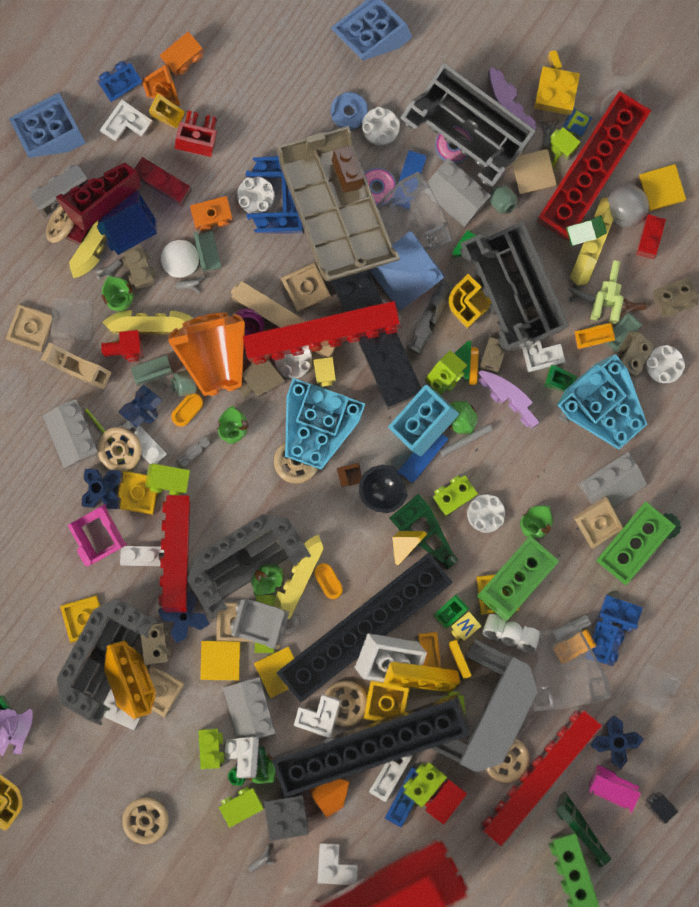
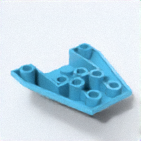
[557,354,648,450]
[285,378,365,470]

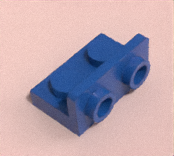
[97,60,142,102]
[598,595,643,632]
[586,621,625,667]

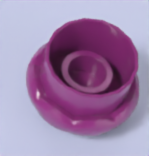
[235,309,264,336]

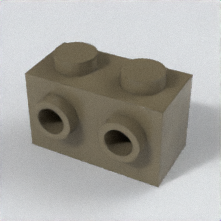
[122,245,157,291]
[653,277,698,318]
[616,331,655,377]
[141,623,172,665]

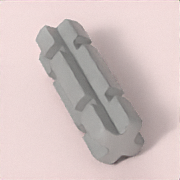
[177,436,210,467]

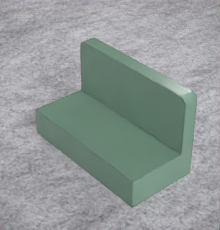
[193,231,222,273]
[131,355,173,386]

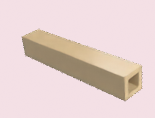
[231,281,337,358]

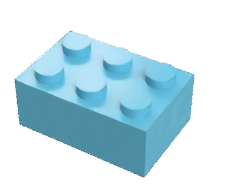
[388,384,459,456]

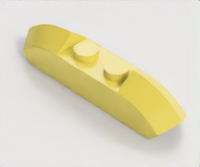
[570,197,613,285]
[69,199,127,278]
[102,310,193,335]
[274,535,324,620]

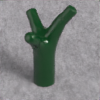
[257,746,268,778]

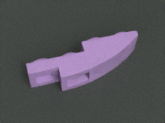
[489,67,537,130]
[478,370,539,429]

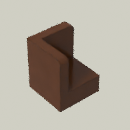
[337,463,362,488]

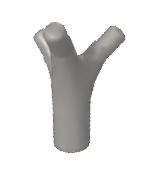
[96,259,122,279]
[176,275,205,293]
[247,845,273,873]

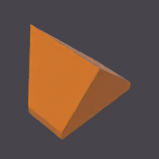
[142,65,181,107]
[309,779,349,818]

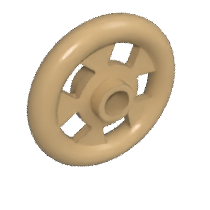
[46,205,75,243]
[97,427,142,472]
[274,442,318,484]
[324,680,368,727]
[486,738,530,783]
[122,797,169,844]

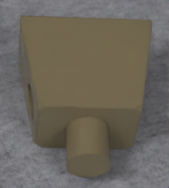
[478,336,506,375]
[237,359,285,398]

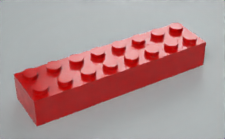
[537,91,652,242]
[243,301,401,365]
[481,710,602,847]

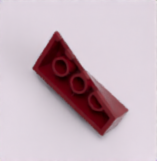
[56,162,141,231]

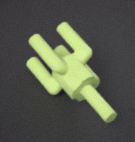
[590,260,624,325]

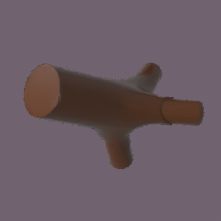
[620,298,646,317]

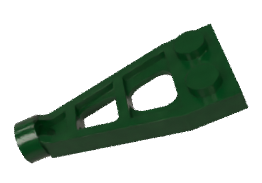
[389,493,459,570]
[556,792,612,867]

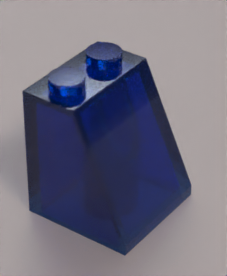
[97,190,157,255]

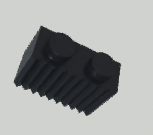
[645,792,679,824]

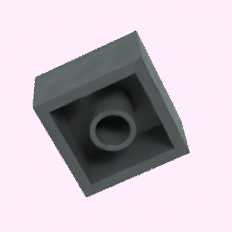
[264,795,309,841]

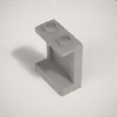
[230,598,290,649]

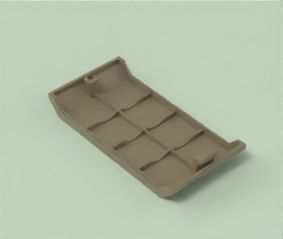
[277,126,400,282]

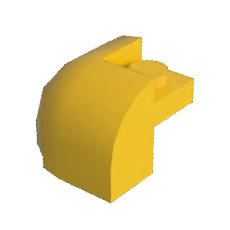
[448,274,492,329]
[0,775,22,830]

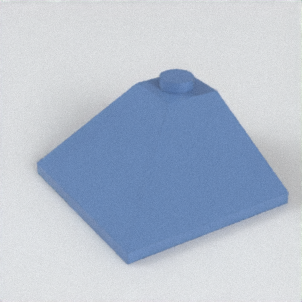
[331,0,413,61]
[9,93,86,158]
[369,231,445,311]

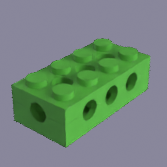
[596,501,676,585]
[477,536,559,622]
[548,831,599,907]

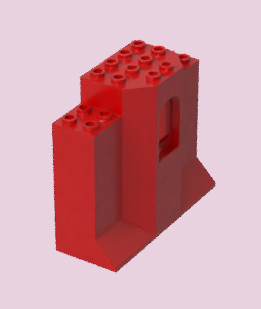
[311,838,469,907]

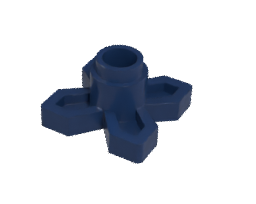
[118,384,162,428]
[82,469,123,510]
[158,591,210,643]
[590,715,644,769]

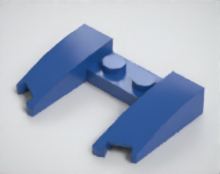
[246,156,303,234]

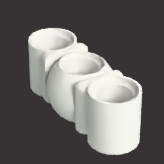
[482,614,540,653]

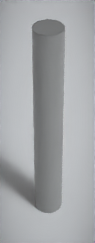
[439,424,493,457]

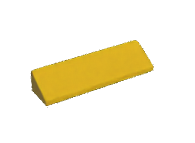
[383,662,460,692]

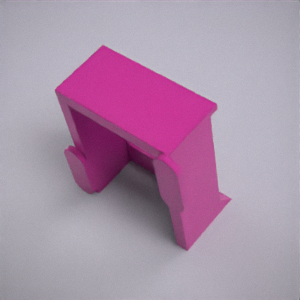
[67,504,128,566]
[589,765,641,814]

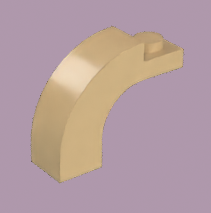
[41,343,112,389]

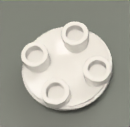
[362,107,400,145]
[237,177,275,213]
[161,240,199,278]
[646,345,685,384]
[274,350,313,379]
[467,494,505,533]

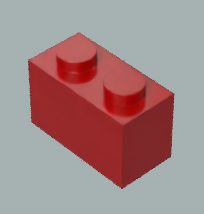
[635,214,666,259]
[425,779,467,825]

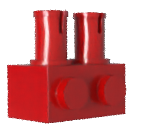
[174,111,217,157]
[101,330,144,362]

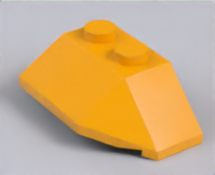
[104,641,156,719]

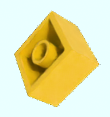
[534,66,580,115]
[364,680,411,721]

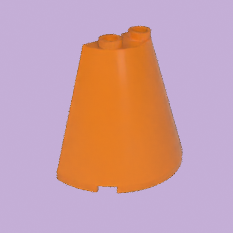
[168,312,245,396]

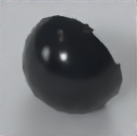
[359,464,408,514]

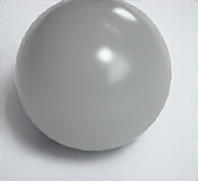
[608,185,649,227]

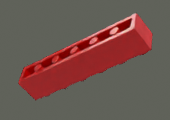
[159,495,191,612]

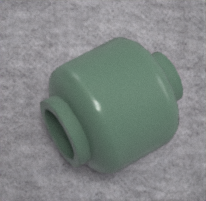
[489,186,517,214]
[171,370,198,396]

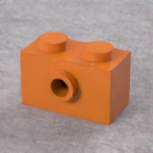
[159,31,205,76]
[190,196,233,232]

